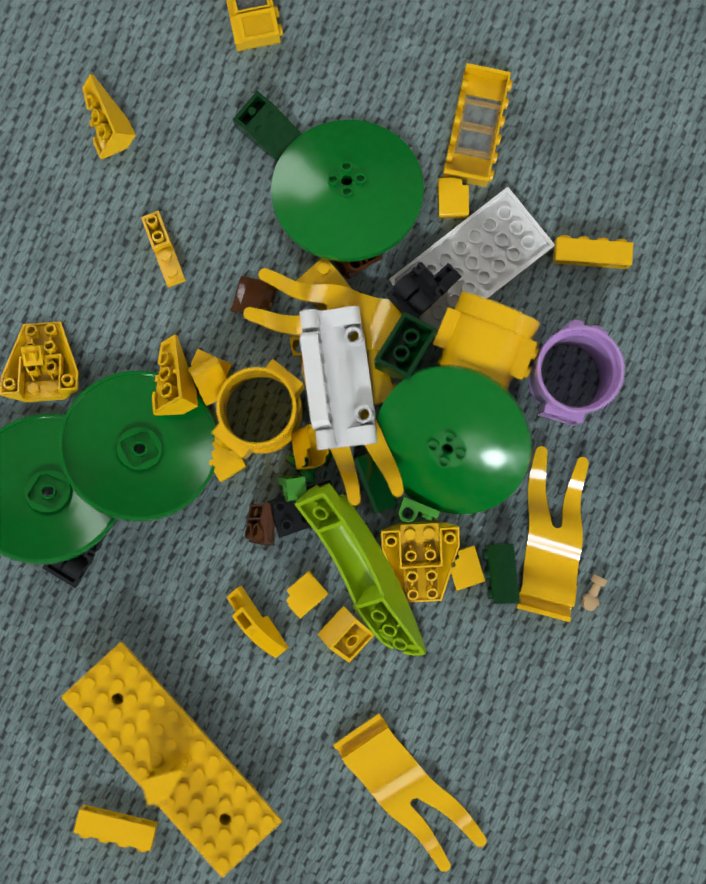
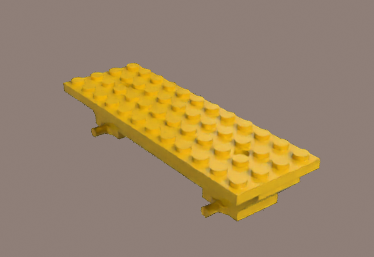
[61,641,283,878]

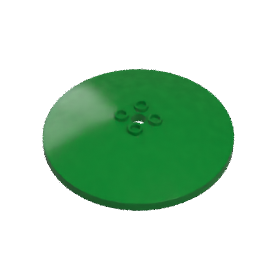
[271,120,424,262]
[377,365,532,514]
[59,371,216,522]
[0,414,117,564]

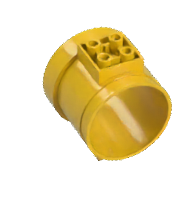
[433,292,541,390]
[212,358,305,460]

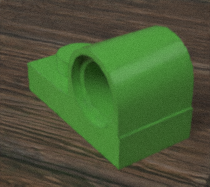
[277,474,307,502]
[398,497,440,522]

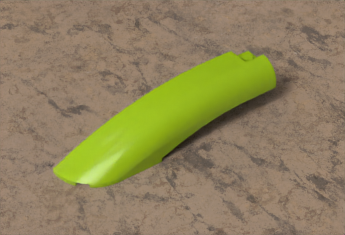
[295,483,427,656]

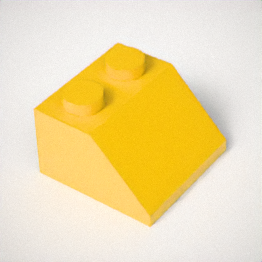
[317,606,375,663]
[141,759,189,806]

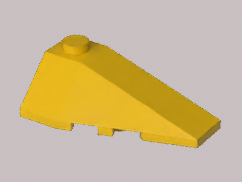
[82,74,136,159]
[152,334,198,416]

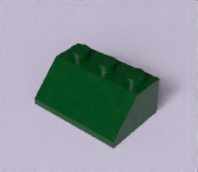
[374,312,438,379]
[354,454,398,514]
[482,542,520,604]

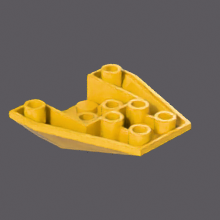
[0,321,79,402]
[381,521,460,603]

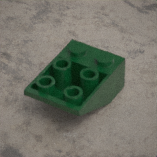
[233,91,302,162]

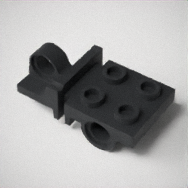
[386,262,462,318]
[267,480,335,538]
[42,535,106,588]

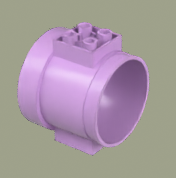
[528,320,625,426]

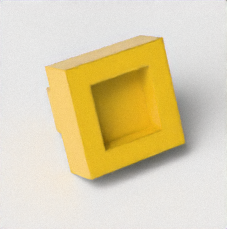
[21,344,45,366]

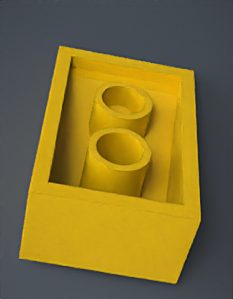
[296,258,352,310]

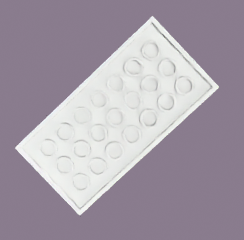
[389,187,555,338]

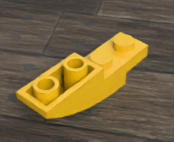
[141,210,186,288]
[226,586,289,658]

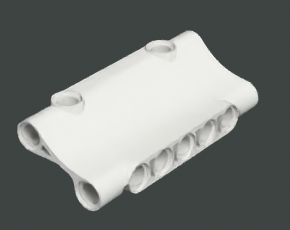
[299,306,378,450]

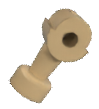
[581,574,608,611]

